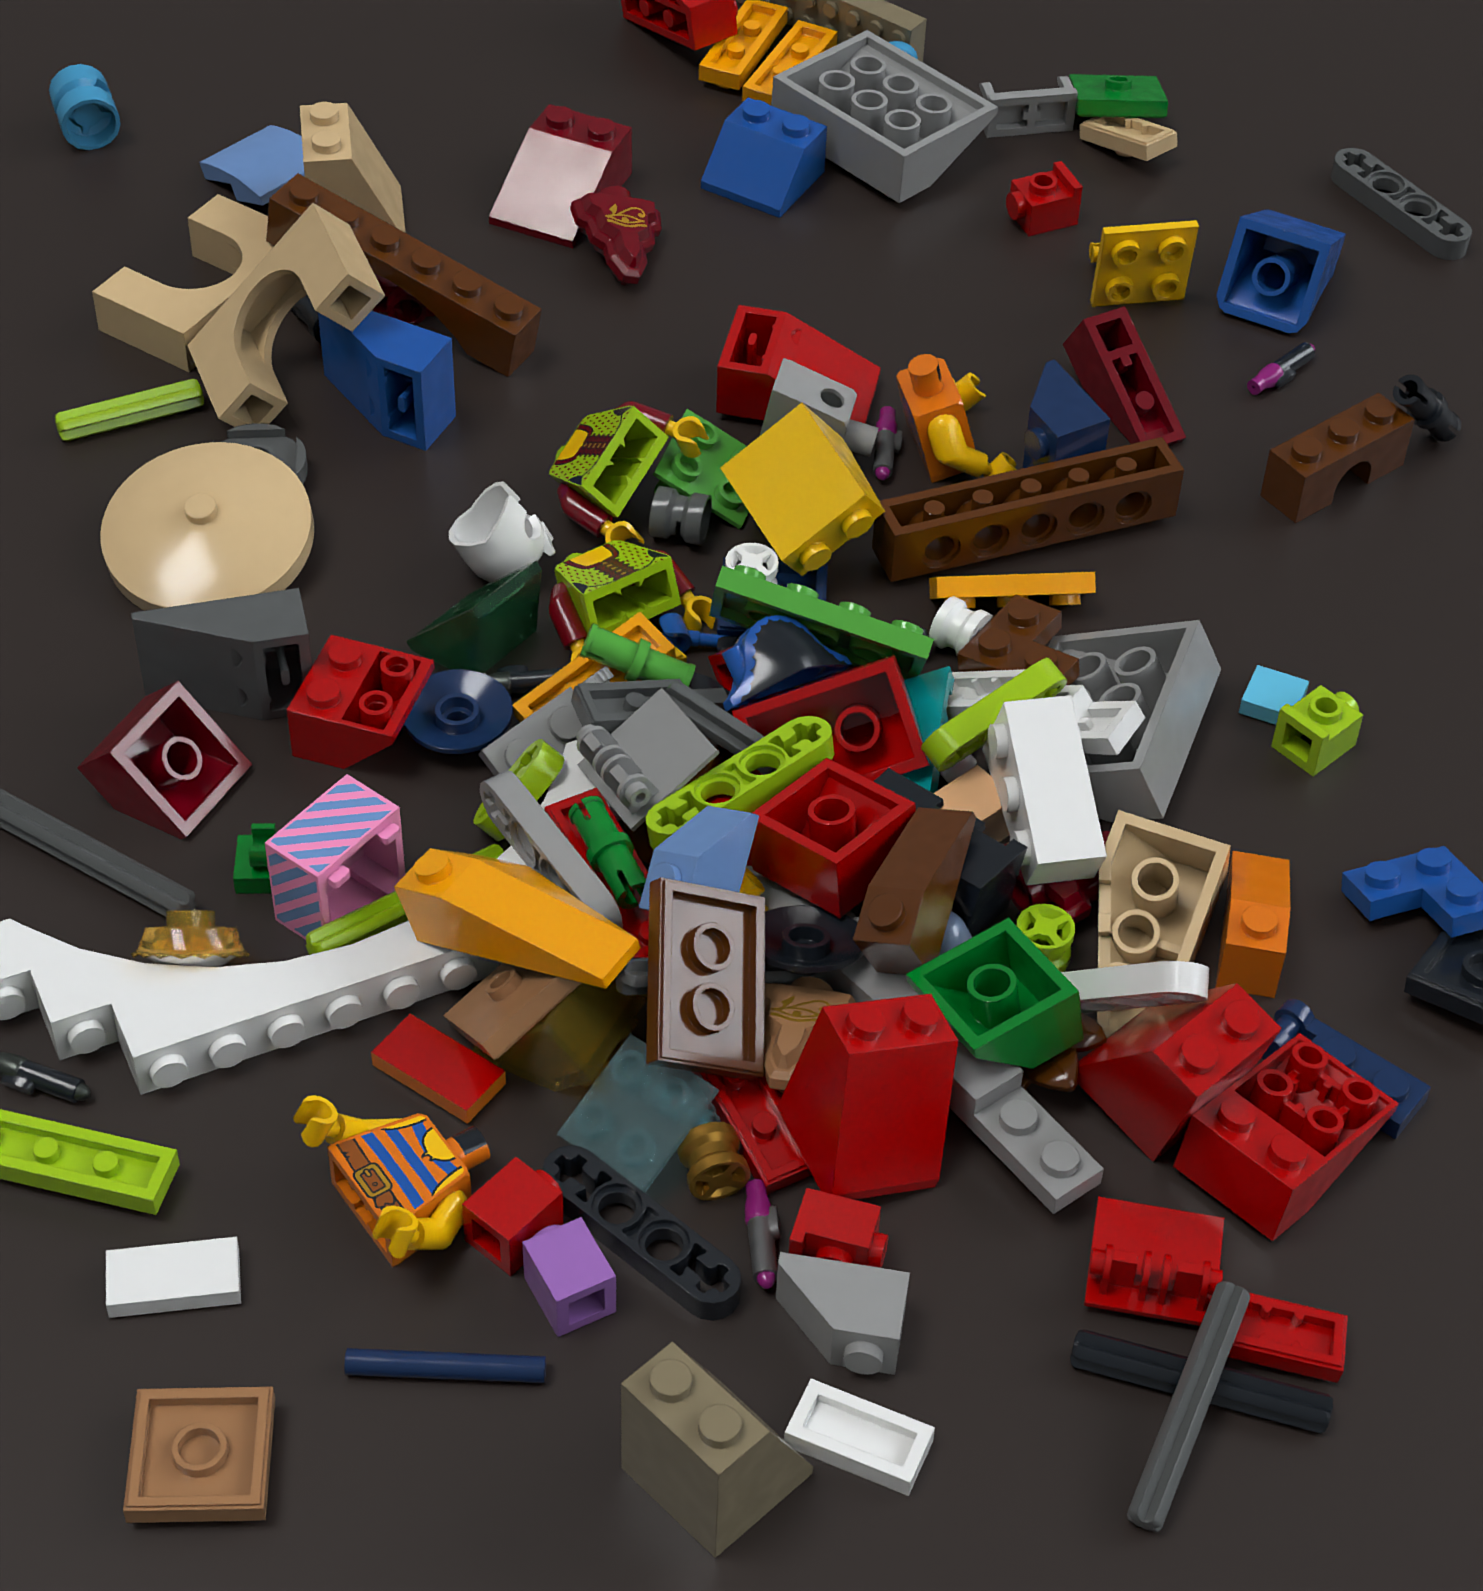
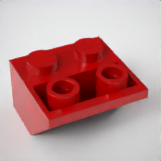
[287,635,435,769]

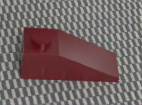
[1063,306,1186,446]

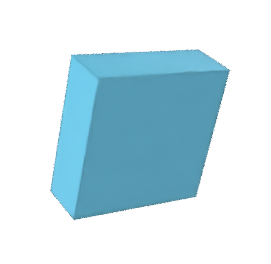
[1239,665,1309,725]

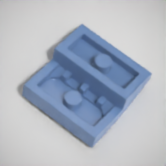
[199,125,305,206]

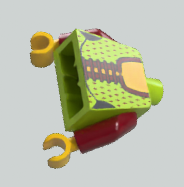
[549,401,709,544]
[549,540,716,661]

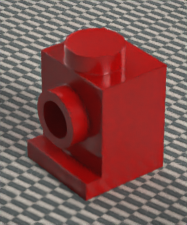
[1006,161,1083,237]
[789,1188,889,1268]

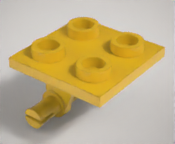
[1089,220,1199,307]

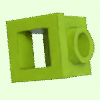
[1271,685,1363,777]

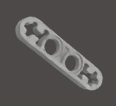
[480,770,623,928]

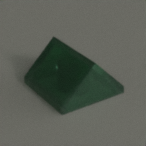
[406,561,542,673]

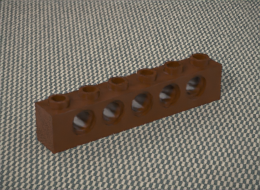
[872,437,1184,582]

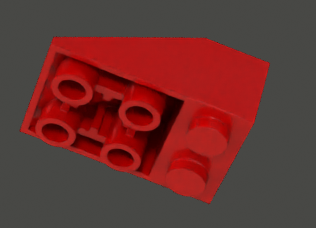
[716,305,881,424]
[1173,1033,1399,1241]

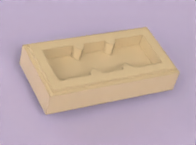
[1080,117,1177,161]

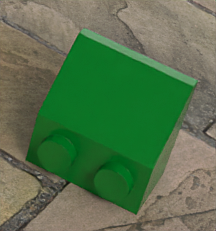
[906,918,1084,1069]

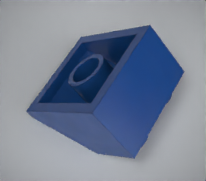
[701,97,827,218]

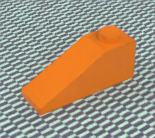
[1216,850,1291,998]

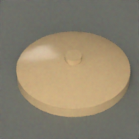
[100,442,314,611]

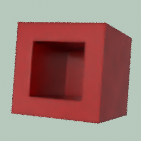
[462,1157,564,1277]

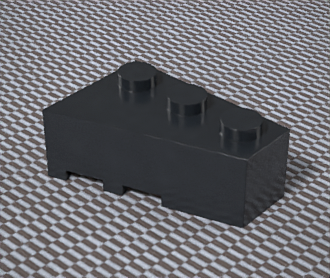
[873,768,1028,937]

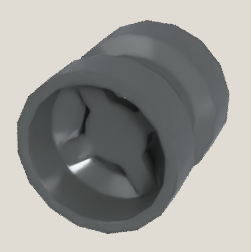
[649,486,712,546]

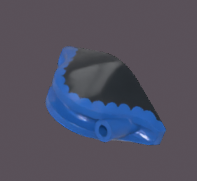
[722,615,852,712]

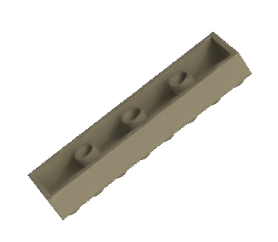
[736,0,927,62]

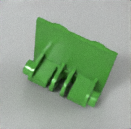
[653,409,749,529]

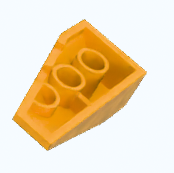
[394,848,641,989]

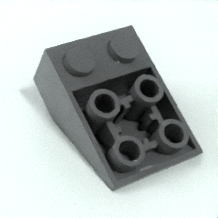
[131,588,312,720]

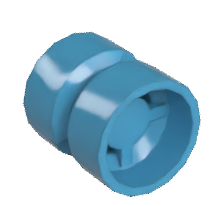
[49,64,121,150]

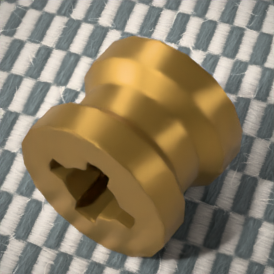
[677,1122,750,1200]

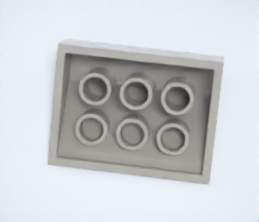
[771,30,998,203]
[1048,620,1221,822]

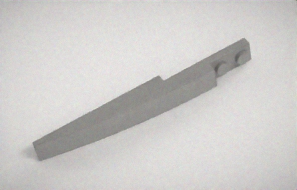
[746,866,1104,1214]

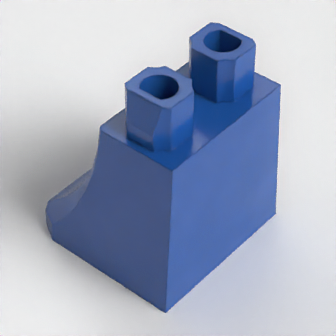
[1216,209,1346,334]

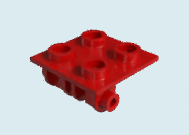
[1084,1196,1224,1326]

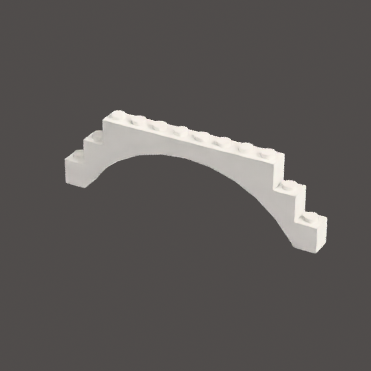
[0,740,622,1095]

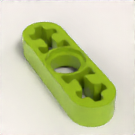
[921,658,1067,772]

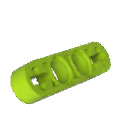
[645,716,834,850]

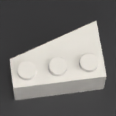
[982,695,1107,885]

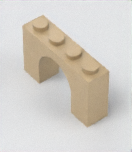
[92,194,274,372]
[187,203,385,427]

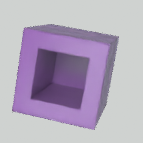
[522,1217,616,1337]

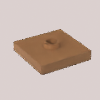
[443,963,581,1060]
[123,1387,275,1523]

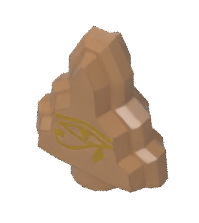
[764,977,856,1095]

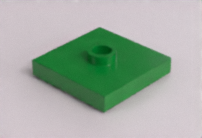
[1069,74,1168,118]

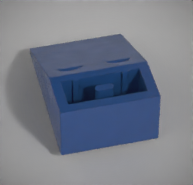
[318,311,456,451]

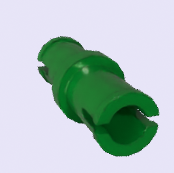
[568,796,646,909]

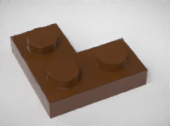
[957,595,1080,685]

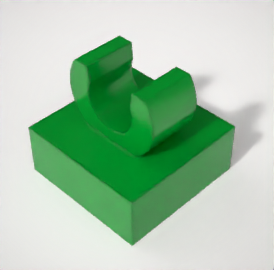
[233,823,277,894]

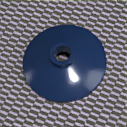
[403,669,513,754]

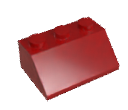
[732,655,929,781]

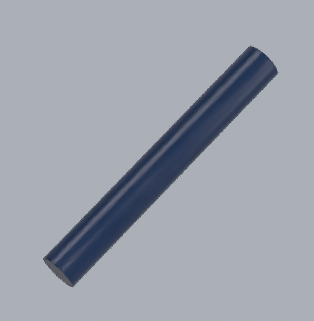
[344,1348,546,1383]

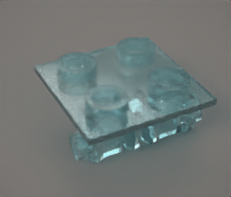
[557,1034,720,1193]

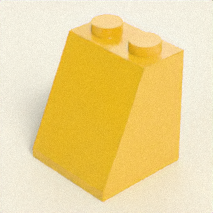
[720,403,885,576]

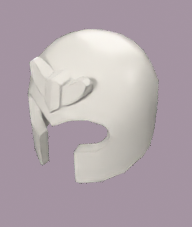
[449,481,555,583]

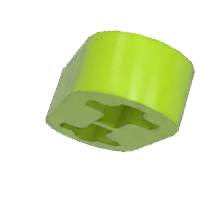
[473,739,565,841]

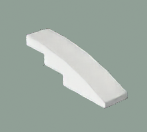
[946,669,1145,755]

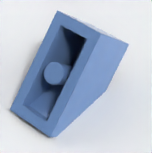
[639,806,759,911]

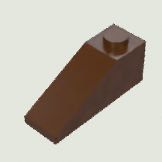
[853,807,976,975]

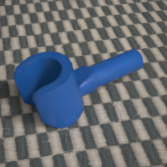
[659,613,726,653]

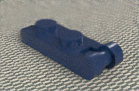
[1261,999,1431,1139]

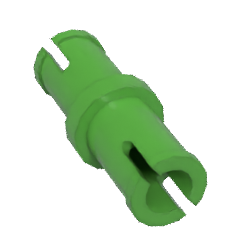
[579,623,696,687]

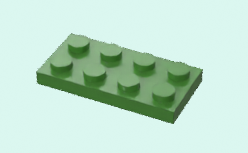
[709,565,934,680]

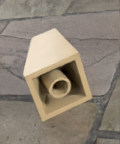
[300,102,406,233]

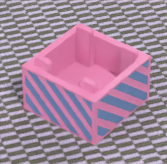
[265,774,405,940]

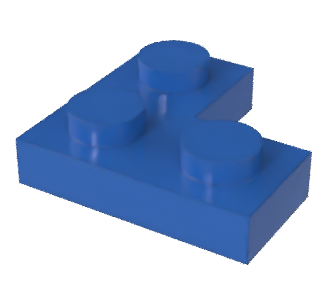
[1341,846,1483,938]

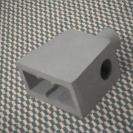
[760,358,879,457]

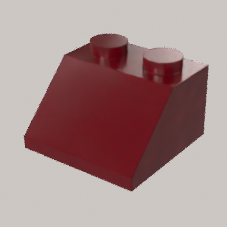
[77,681,252,839]

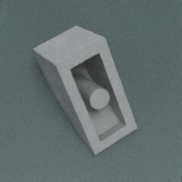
[776,1252,910,1375]

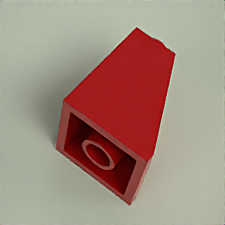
[1077,983,1282,1162]
[777,994,958,1200]

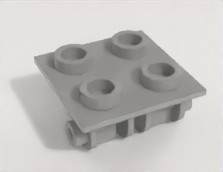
[576,688,720,832]

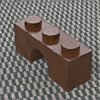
[1260,392,1415,524]

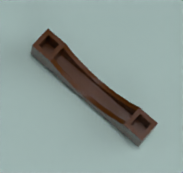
[266,173,542,377]

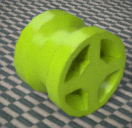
[1016,904,1075,972]

